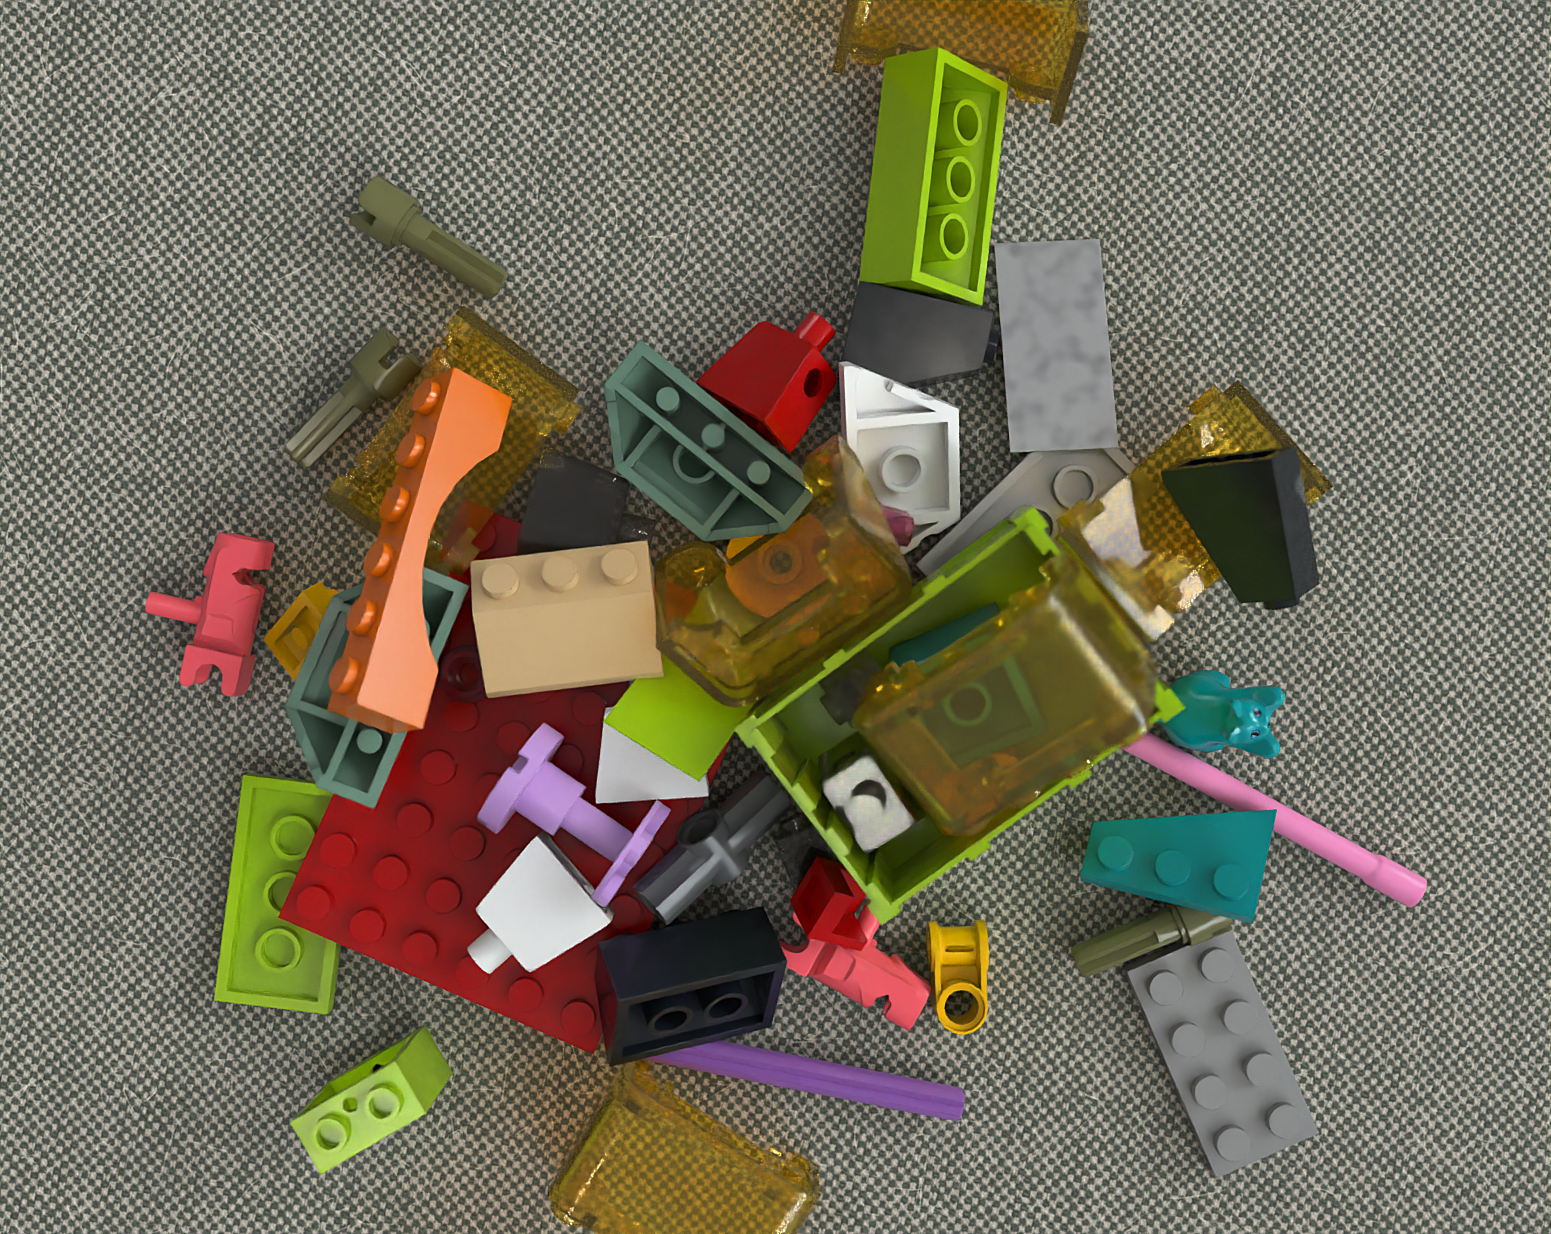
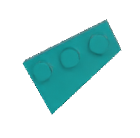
[1080,809,1277,924]

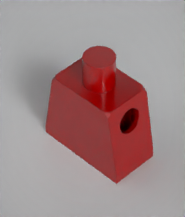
[696,311,837,453]

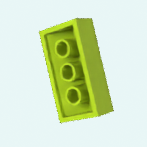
[859,47,1008,306]

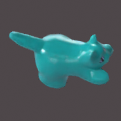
[1156,670,1285,759]

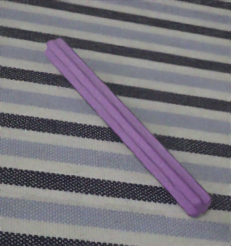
[641,1040,965,1121]

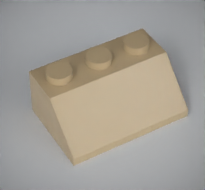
[470,540,664,698]

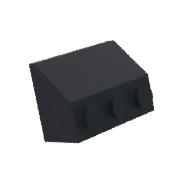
[594,906,787,1067]

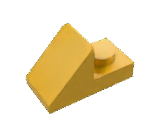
[263,581,339,682]

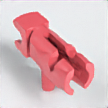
[145,532,275,697]
[778,900,932,1031]

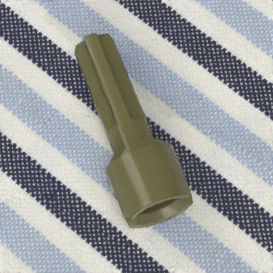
[349,175,507,298]
[285,327,424,469]
[1071,902,1233,977]

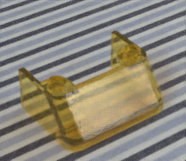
[832,0,1089,125]

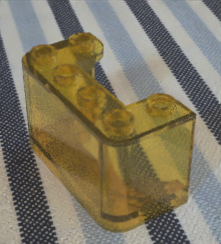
[851,549,1158,837]
[547,1060,821,1234]

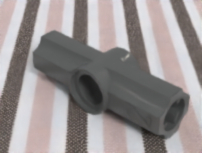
[633,770,791,926]

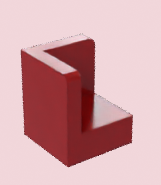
[790,856,868,951]

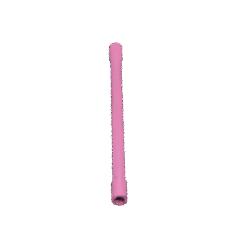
[1119,729,1427,908]

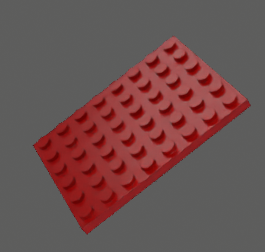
[278,499,734,1054]

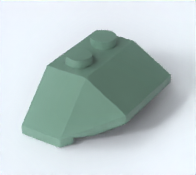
[604,339,823,542]
[284,567,469,809]

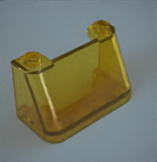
[322,304,583,578]
[1055,379,1334,645]
[656,434,912,707]

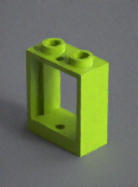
[290,1025,453,1175]

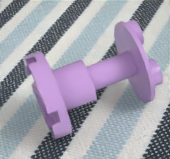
[477,723,671,908]

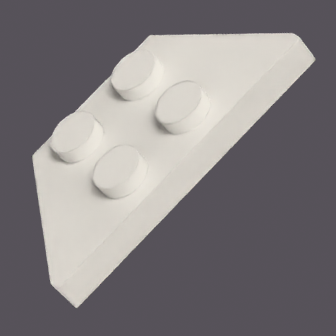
[839,361,961,582]

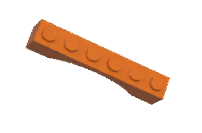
[327,367,513,734]

